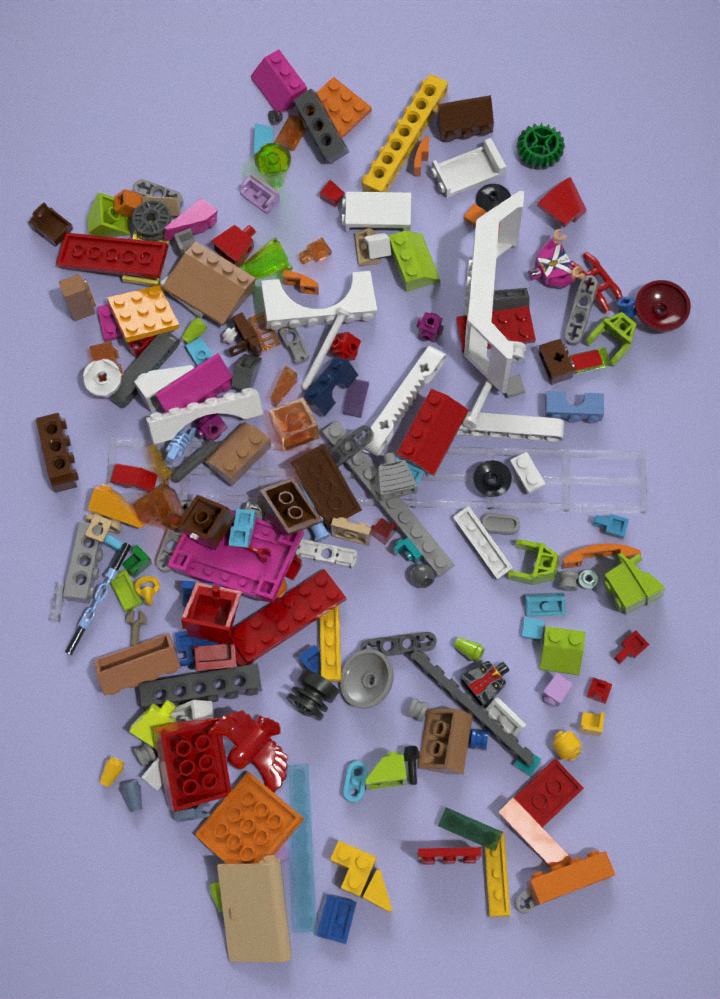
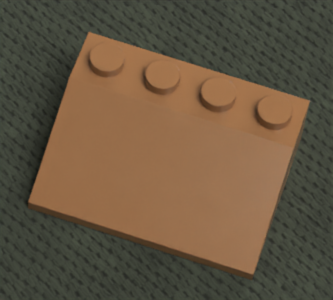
[163,241,256,326]

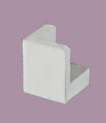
[364,233,391,259]

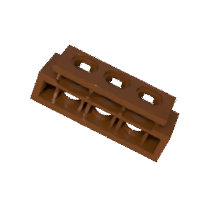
[36,412,79,493]

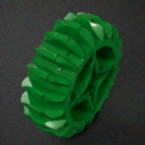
[516,122,565,170]

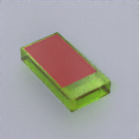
[569,347,611,374]

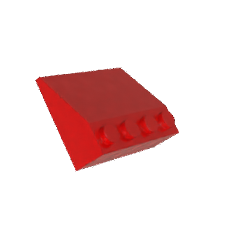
[154,717,231,812]

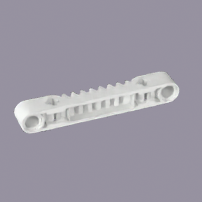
[364,346,447,456]

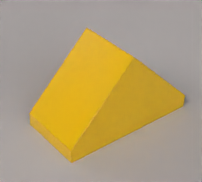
[362,869,393,913]

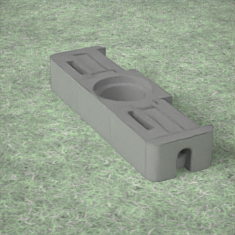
[278,327,309,365]

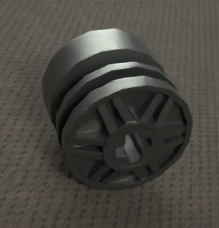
[286,669,339,721]

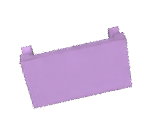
[240,173,280,215]

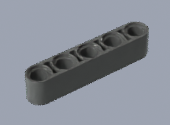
[109,332,180,408]

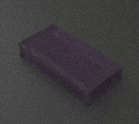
[343,379,369,418]

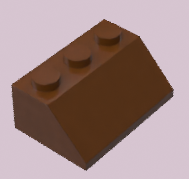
[437,95,494,142]

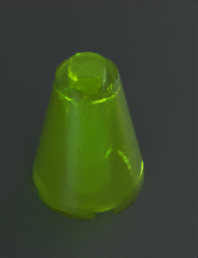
[255,143,291,189]
[242,237,293,280]

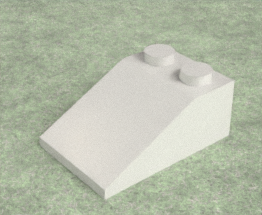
[134,365,194,413]

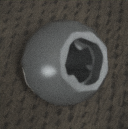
[410,564,435,588]

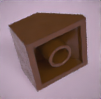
[177,495,235,550]

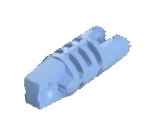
[165,425,196,465]

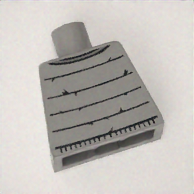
[378,453,417,501]

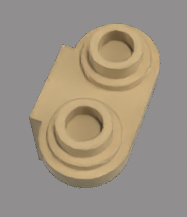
[85,512,122,542]

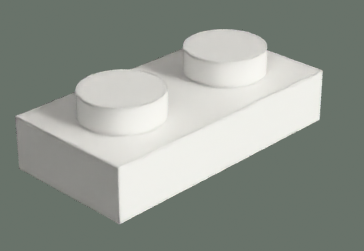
[509,452,546,494]
[486,697,526,737]

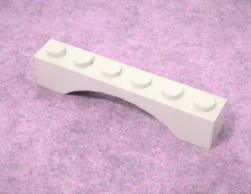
[146,388,263,444]

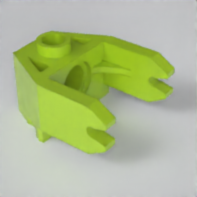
[586,312,636,366]
[508,540,559,585]

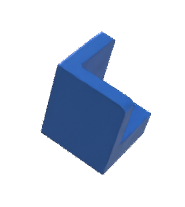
[299,645,321,675]

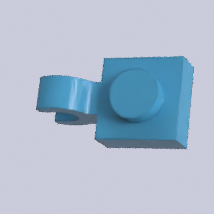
[592,514,629,539]

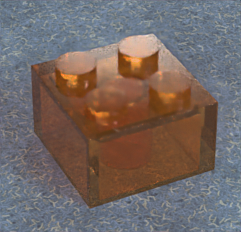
[269,397,320,452]

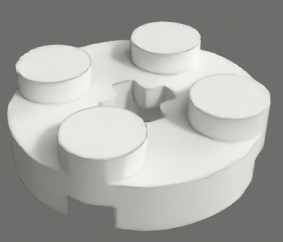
[83,359,122,398]

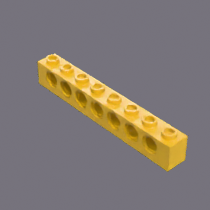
[361,74,449,192]

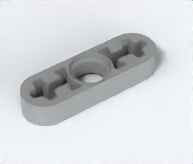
[134,179,183,208]

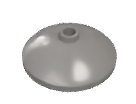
[340,649,394,709]

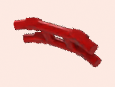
[570,252,623,314]

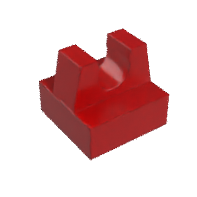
[586,677,612,704]

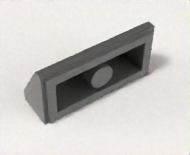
[492,288,530,311]

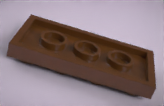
[290,443,362,529]

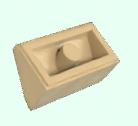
[142,196,180,216]
[354,227,381,266]

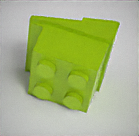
[604,553,665,614]

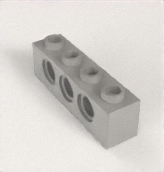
[63,522,104,604]

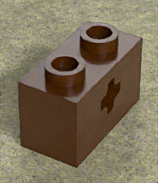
[538,338,575,385]

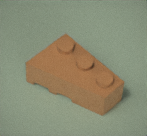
[59,274,96,321]

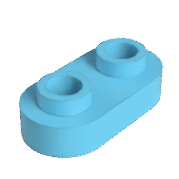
[344,761,368,803]

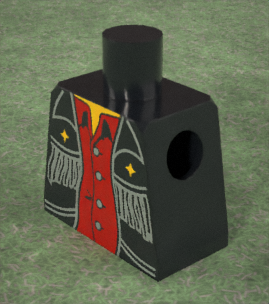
[460,661,510,708]

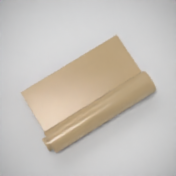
[217,855,292,963]

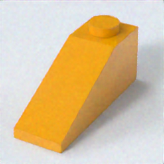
[87,484,147,529]

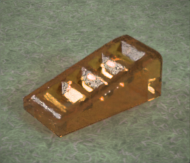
[248,312,281,352]
[270,366,298,408]

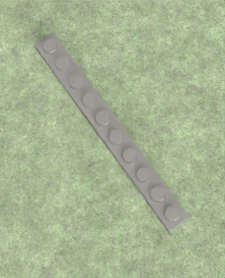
[322,420,454,577]

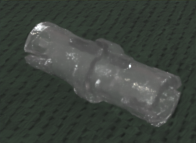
[48,582,66,623]

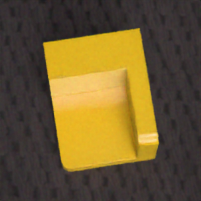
[579,712,605,737]

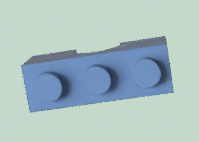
[545,391,604,423]

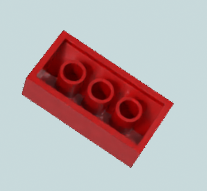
[396,389,469,476]

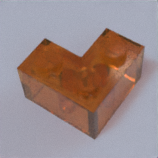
[133,483,185,530]

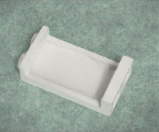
[430,138,506,198]
[342,192,411,232]

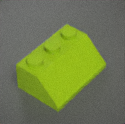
[388,230,440,292]

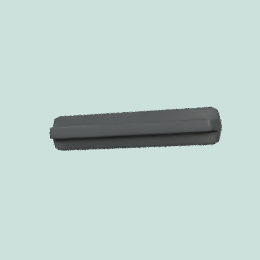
[172,439,218,483]

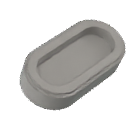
[482,513,520,535]

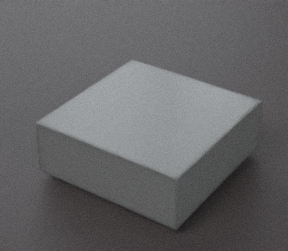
[506,374,525,398]

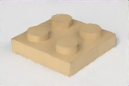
[331,517,371,546]

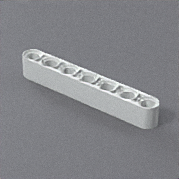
[456,412,564,442]

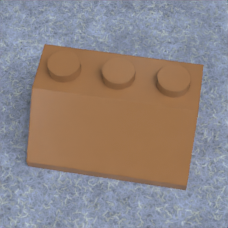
[204,422,271,486]
[418,709,473,774]

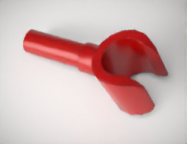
[246,545,271,563]

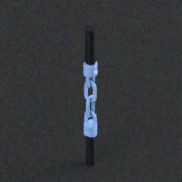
[65,542,131,655]

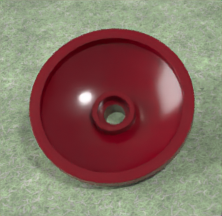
[635,280,691,332]

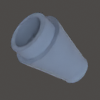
[121,781,143,812]

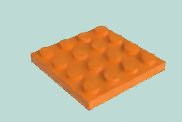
[194,772,304,864]

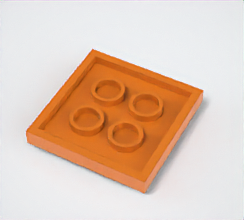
[301,77,372,140]

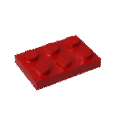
[417,847,482,865]

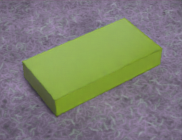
[110,569,143,613]

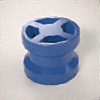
[616,297,636,318]
[470,729,488,751]

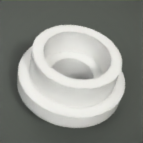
[222,327,239,344]

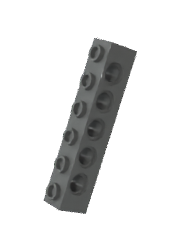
[139,664,262,711]

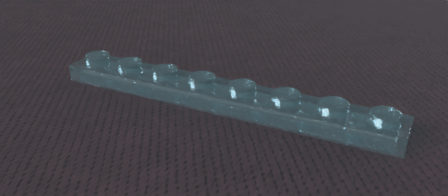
[288,764,317,933]

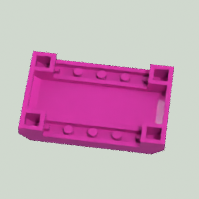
[168,511,304,602]

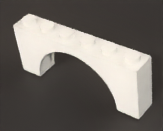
[260,271,377,330]

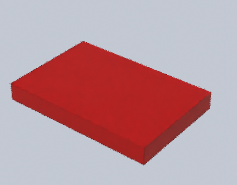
[514,758,584,828]

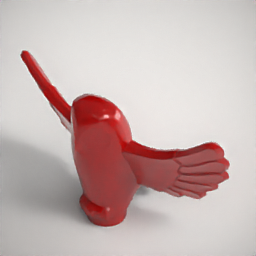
[208,710,288,793]

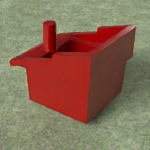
[181,582,242,645]

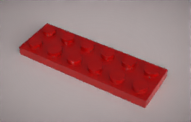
[56,232,169,279]
[230,569,347,665]

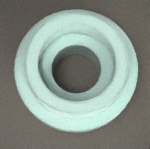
[578,570,598,589]

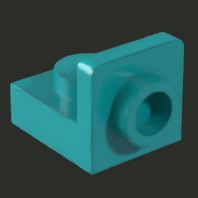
[393,537,423,564]

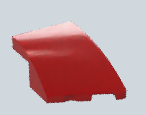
[537,177,587,228]

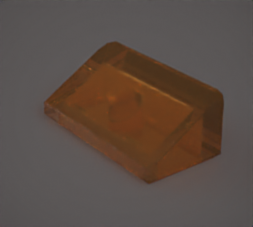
[274,115,306,151]

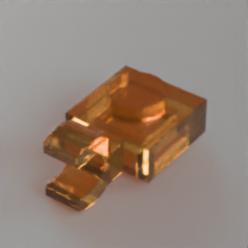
[299,237,332,264]

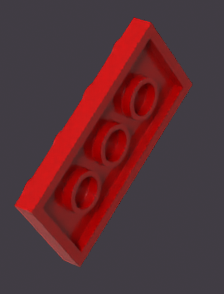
[456,306,536,353]

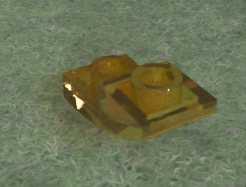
[149,444,172,486]

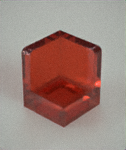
[370,518,397,545]

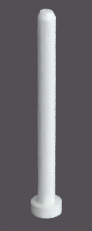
[302,307,350,391]
[463,379,493,429]

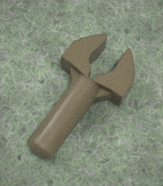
[126,610,147,646]

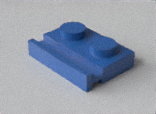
[317,894,357,944]

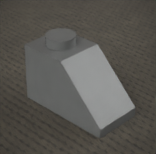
[231,354,262,391]

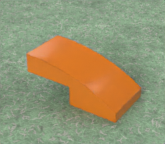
[414,136,429,176]
[283,270,319,295]

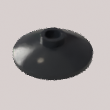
[476,184,511,212]
[473,460,512,497]

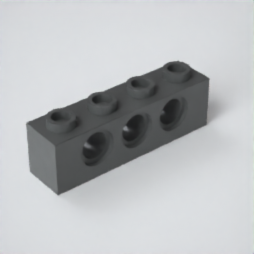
[294,89,350,163]

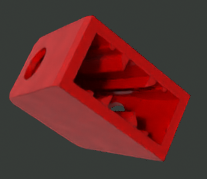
[211,225,256,268]

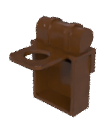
[27,202,73,246]
[229,312,262,357]

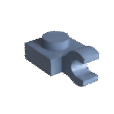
[174,802,211,822]

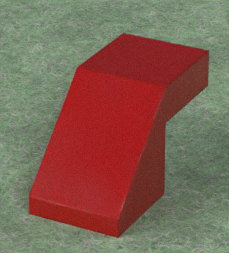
[110,464,158,493]

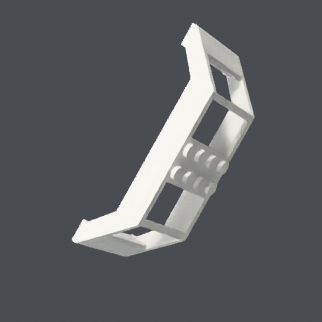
[464,191,524,393]

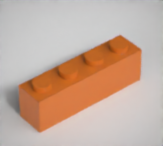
[526,850,616,906]

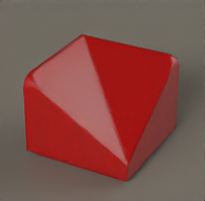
[320,180,345,207]

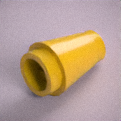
[99,756,125,788]

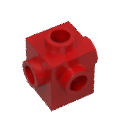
[330,332,361,361]

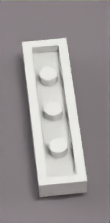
[453,506,514,580]

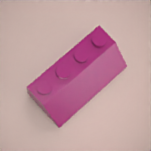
[155,353,233,413]

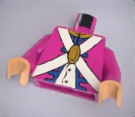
[528,229,585,288]

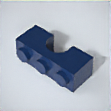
[302,356,358,417]

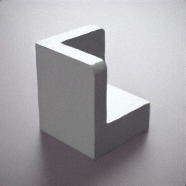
[174,228,195,257]

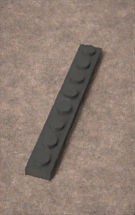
[411,650,535,768]

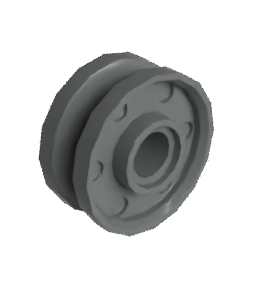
[132,200,172,241]

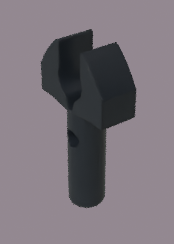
[404,746,420,785]

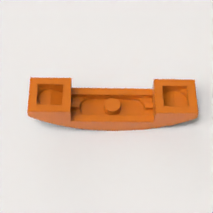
[561,543,641,569]

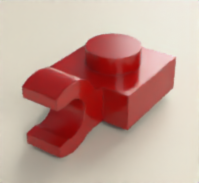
[614,630,650,664]

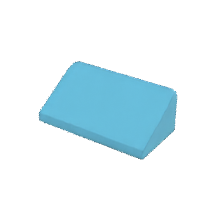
[254,123,273,160]
[525,593,566,616]

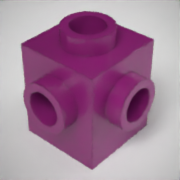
[416,312,444,343]
[194,413,228,441]

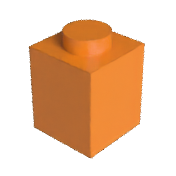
[114,189,142,218]

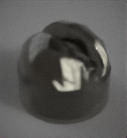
[268,110,283,125]

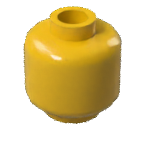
[552,731,582,762]

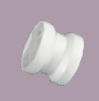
[512,341,527,363]

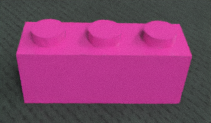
[251,49,307,115]

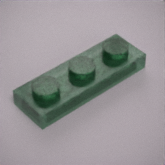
[438,807,503,851]

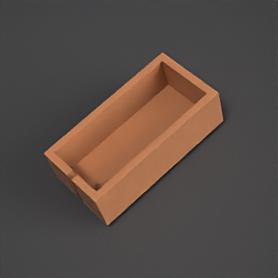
[94,632,181,696]

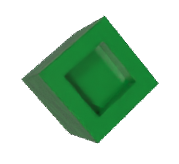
[123,545,152,578]

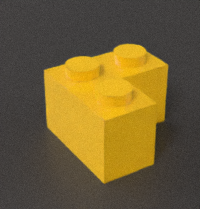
[330,840,377,898]

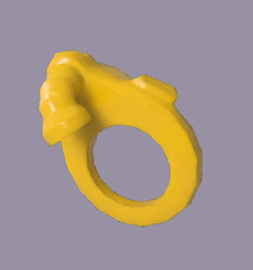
[135,576,160,606]

